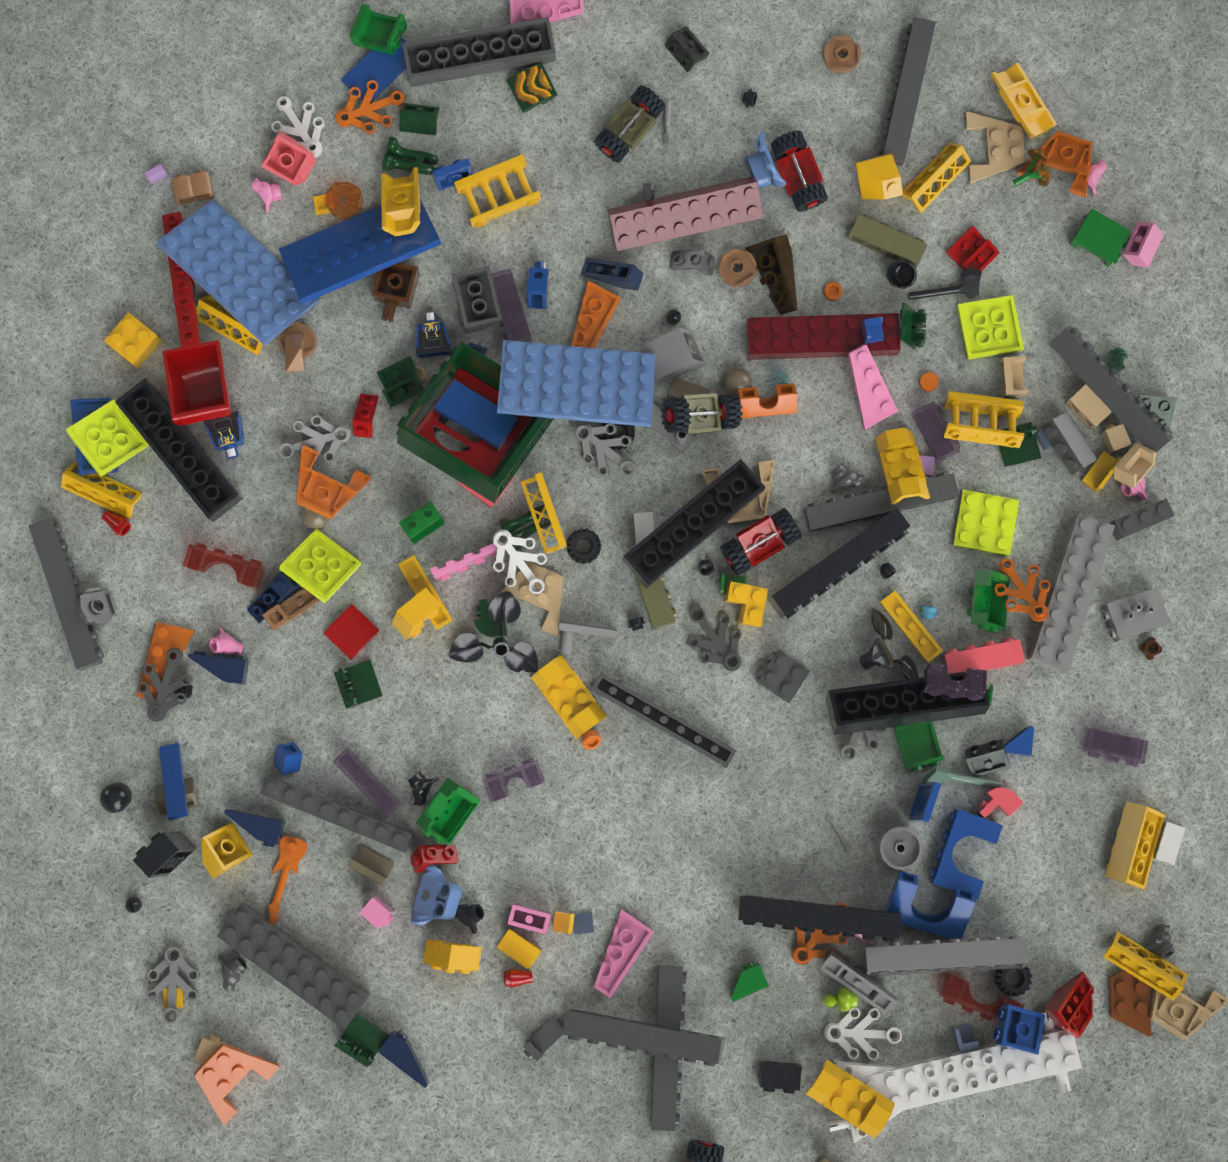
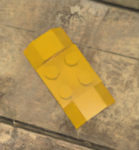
[991,63,1057,140]
[381,167,420,236]
[875,427,930,505]
[531,655,607,740]
[805,1059,895,1138]

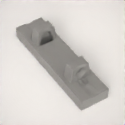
[820,952,898,1015]

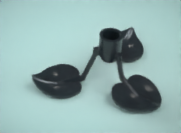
[448,591,538,672]
[859,609,919,679]

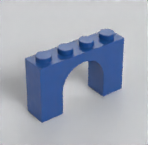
[929,809,1003,900]
[885,870,976,940]

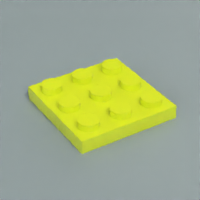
[956,295,1024,360]
[66,399,149,478]
[952,489,1019,556]
[279,529,361,603]

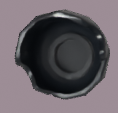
[886,260,917,289]
[100,782,132,813]

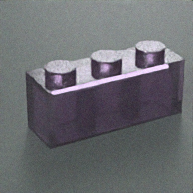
[911,401,960,464]
[1082,728,1149,767]

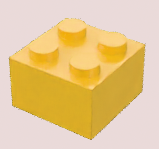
[104,312,162,369]

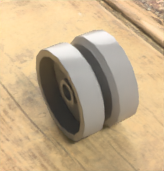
[876,827,923,870]

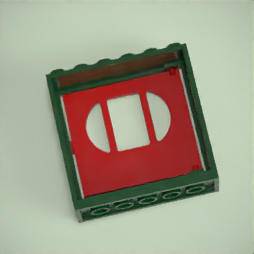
[396,342,554,504]

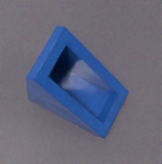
[1004,725,1034,756]

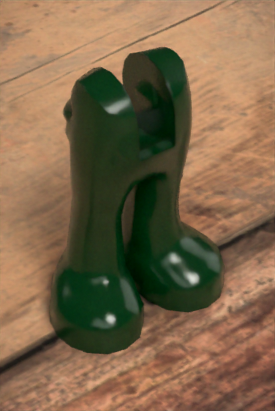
[382,136,438,175]
[499,504,551,551]

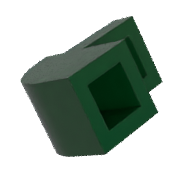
[474,599,508,639]

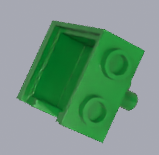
[967,570,1010,633]
[416,777,481,845]

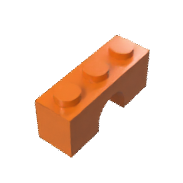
[738,383,797,418]

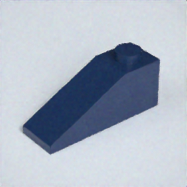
[581,258,644,291]
[224,809,285,847]
[378,1030,430,1088]

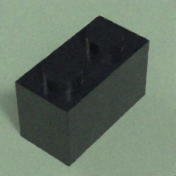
[759,1061,802,1094]

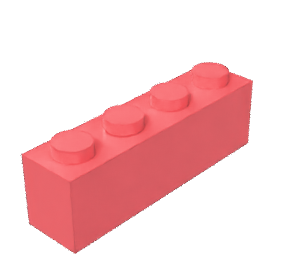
[942,637,1025,674]

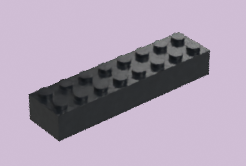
[115,378,243,522]
[622,459,766,589]
[768,508,911,619]
[825,670,990,735]
[738,895,901,942]

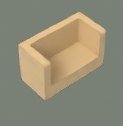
[999,356,1029,398]
[1066,384,1112,430]
[1114,442,1156,489]

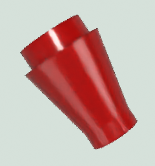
[102,510,131,536]
[504,968,533,988]

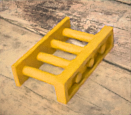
[454,154,541,228]
[944,391,1024,448]

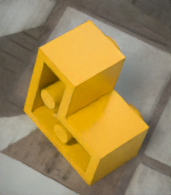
[722,582,768,627]
[391,587,441,640]
[423,939,482,974]

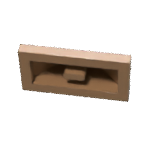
[284,334,305,373]

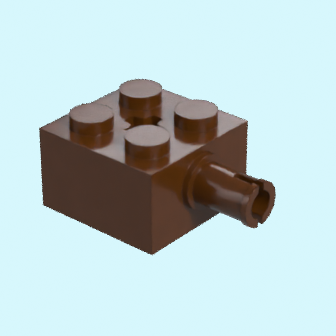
[372,263,420,322]

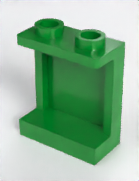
[349,4,407,55]
[1069,209,1131,267]
[399,501,445,545]
[893,721,945,772]

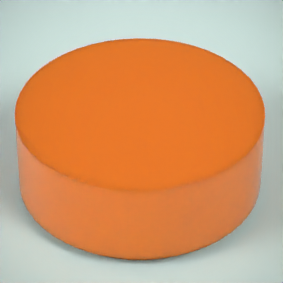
[823,282,843,301]
[919,372,939,392]
[581,730,601,750]

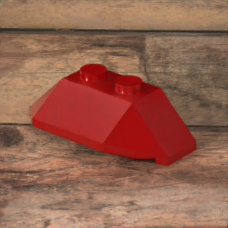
[1045,972,1094,1038]

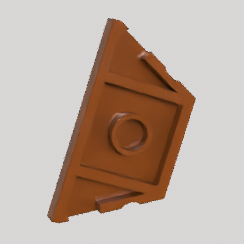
[1109,970,1152,1036]

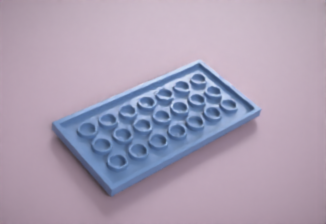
[157,200,319,346]
[497,340,656,427]

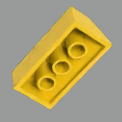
[1105,801,1165,890]

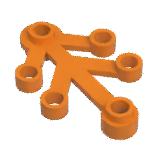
[336,80,405,135]
[995,558,1051,622]
[792,902,849,965]

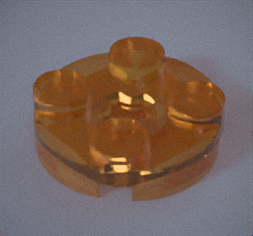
[325,182,363,220]

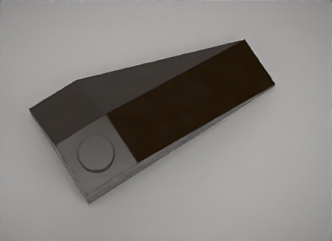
[745,234,797,315]

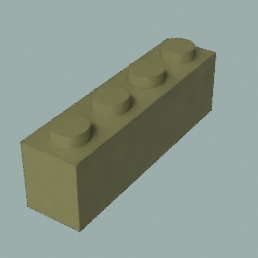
[848,214,928,268]
[634,575,678,631]

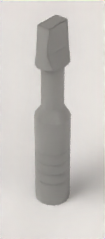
[663,102,672,144]

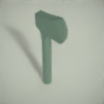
[922,766,1002,788]

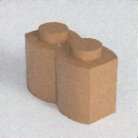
[171,170,215,205]

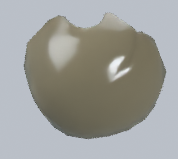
[723,369,752,396]
[301,507,329,530]

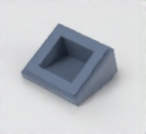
[1035,430,1053,450]
[573,912,594,934]

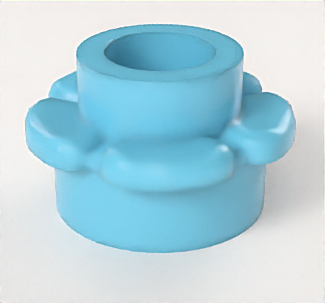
[919,606,938,619]

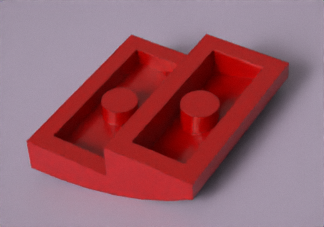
[945,226,1000,271]
[324,604,380,660]

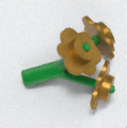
[1012,148,1051,187]

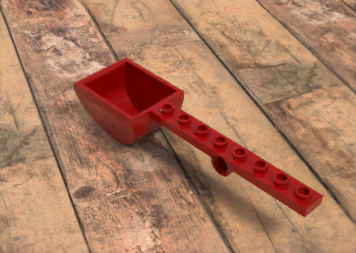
[162,212,231,426]

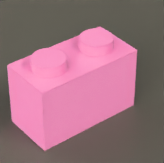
[1123,222,1163,267]
[359,896,394,928]
[508,904,551,934]

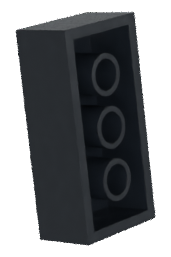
[133,831,197,878]

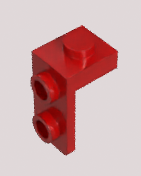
[353,394,379,438]
[410,845,459,873]

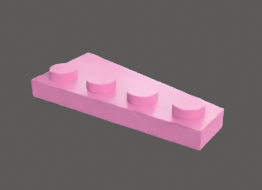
[510,0,584,24]
[848,344,898,430]
[430,540,504,581]
[594,909,654,998]

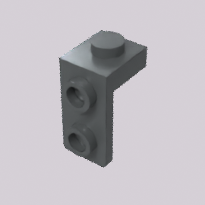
[670,250,716,276]
[523,1017,564,1061]

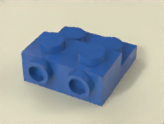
[432,159,473,191]
[993,1004,1045,1055]

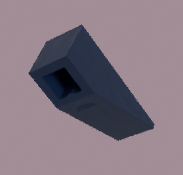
[247,572,301,624]
[187,651,249,685]

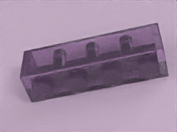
[491,268,532,343]
[333,748,403,818]

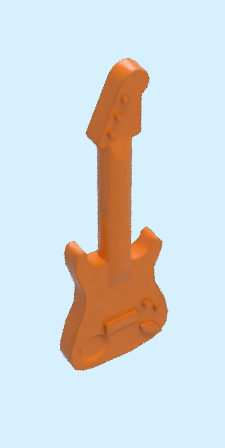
[268,836,308,923]

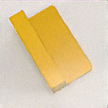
[1081,451,1122,492]
[497,928,542,969]

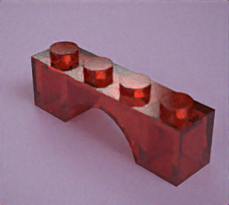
[182,543,266,590]
[939,973,1025,1024]

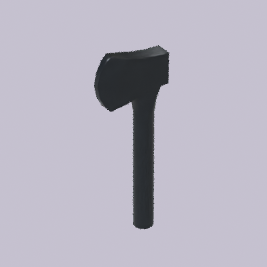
[908,268,982,300]

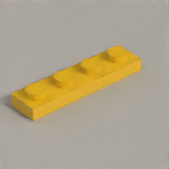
[397,555,453,630]
[879,591,943,663]

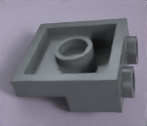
[756,649,810,703]

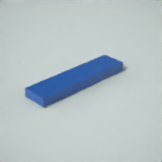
[159,743,189,820]

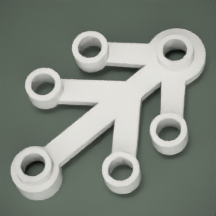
[271,96,325,158]
[493,530,548,594]
[824,1007,902,1061]

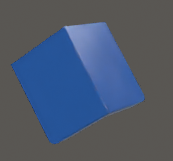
[861,317,884,344]
[274,742,303,775]

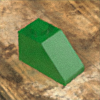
[730,961,769,1002]

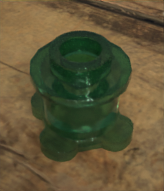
[1106,348,1128,372]

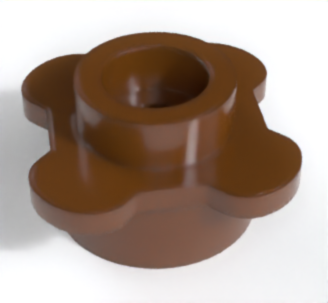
[1139,637,1162,660]

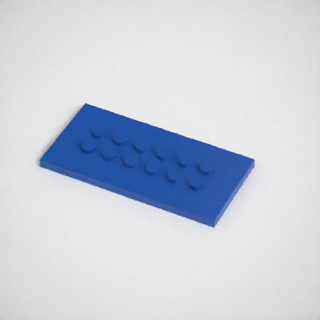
[279,199,442,304]

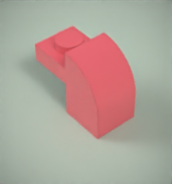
[976,788,1024,818]

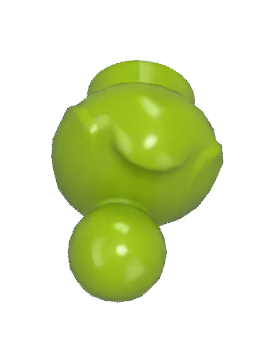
[823,987,858,1012]

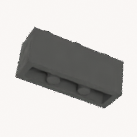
[1041,412,1098,475]
[1109,498,1175,541]

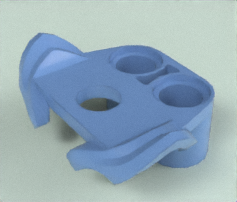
[745,132,786,189]
[411,865,462,925]

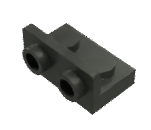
[665,26,710,72]
[965,739,1011,777]

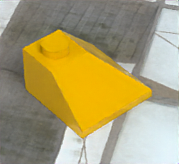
[855,154,903,199]
[201,822,253,879]

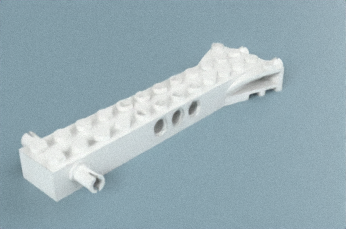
[827,1011,1082,1143]

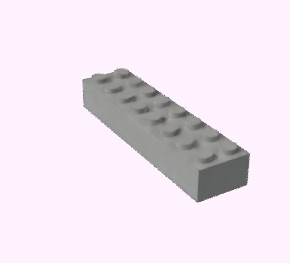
[1027,513,1115,672]
[863,936,1029,976]

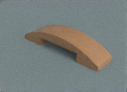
[262,588,320,631]

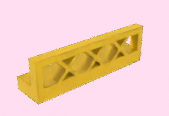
[901,142,971,213]
[196,294,263,355]
[61,461,142,519]
[521,472,567,554]
[1103,931,1188,1001]

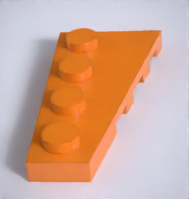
[571,281,621,348]
[136,622,195,700]

